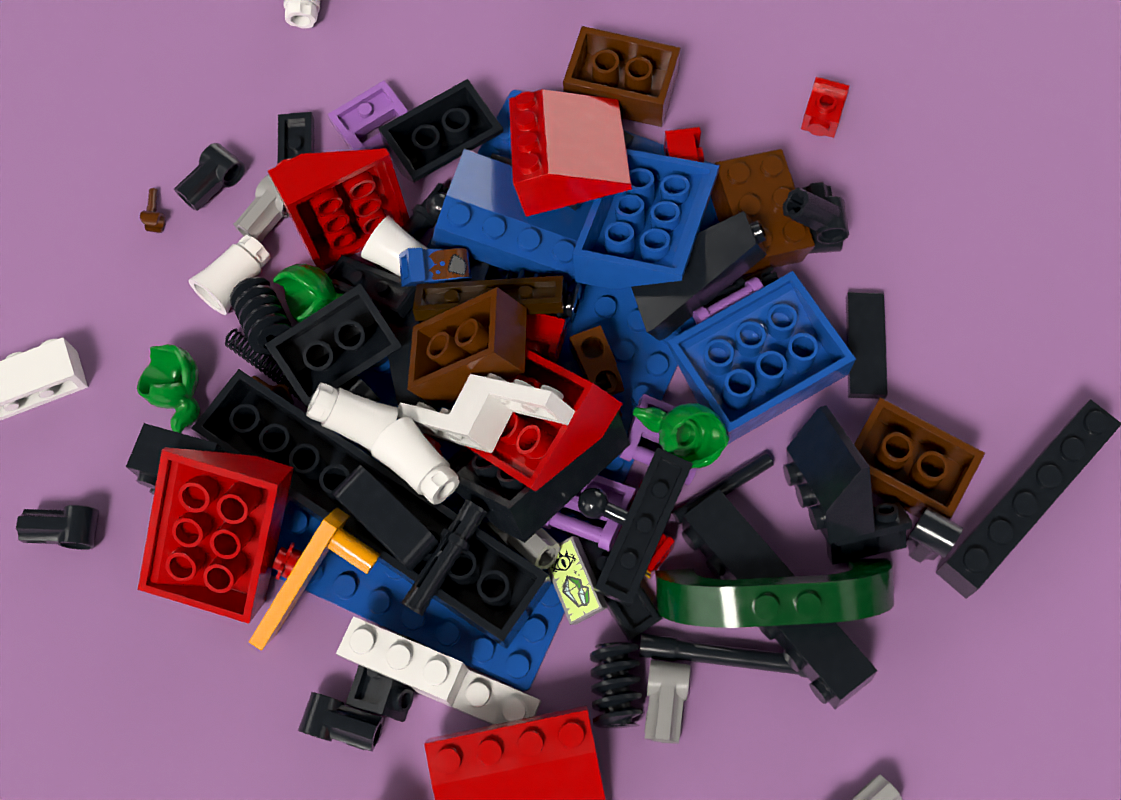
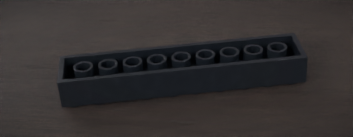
[191,369,551,649]

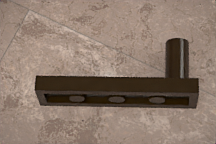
[413,276,565,321]

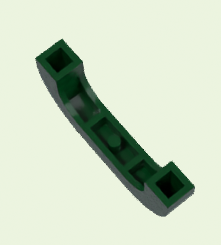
[655,558,894,628]

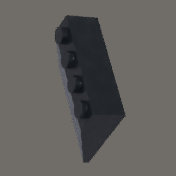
[447,412,630,543]

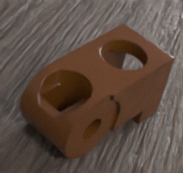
[569,325,624,396]

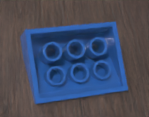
[431,149,594,288]
[572,149,719,289]
[667,271,856,445]

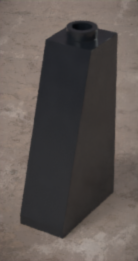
[631,211,767,341]

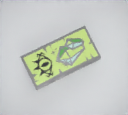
[547,536,608,625]

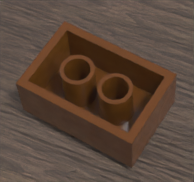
[563,26,681,127]
[711,149,815,275]
[407,287,527,408]
[854,398,985,519]

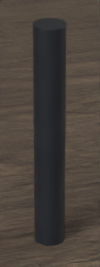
[672,453,774,524]

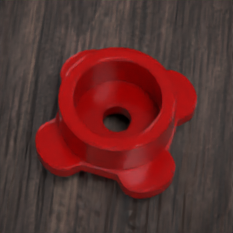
[272,542,303,580]

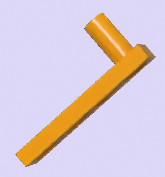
[249,508,381,651]

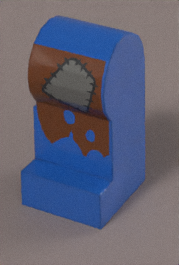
[399,248,471,287]

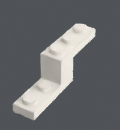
[397,373,575,453]
[336,616,541,725]

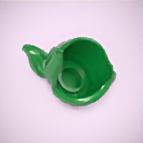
[273,264,344,323]
[137,344,200,433]
[632,403,729,468]

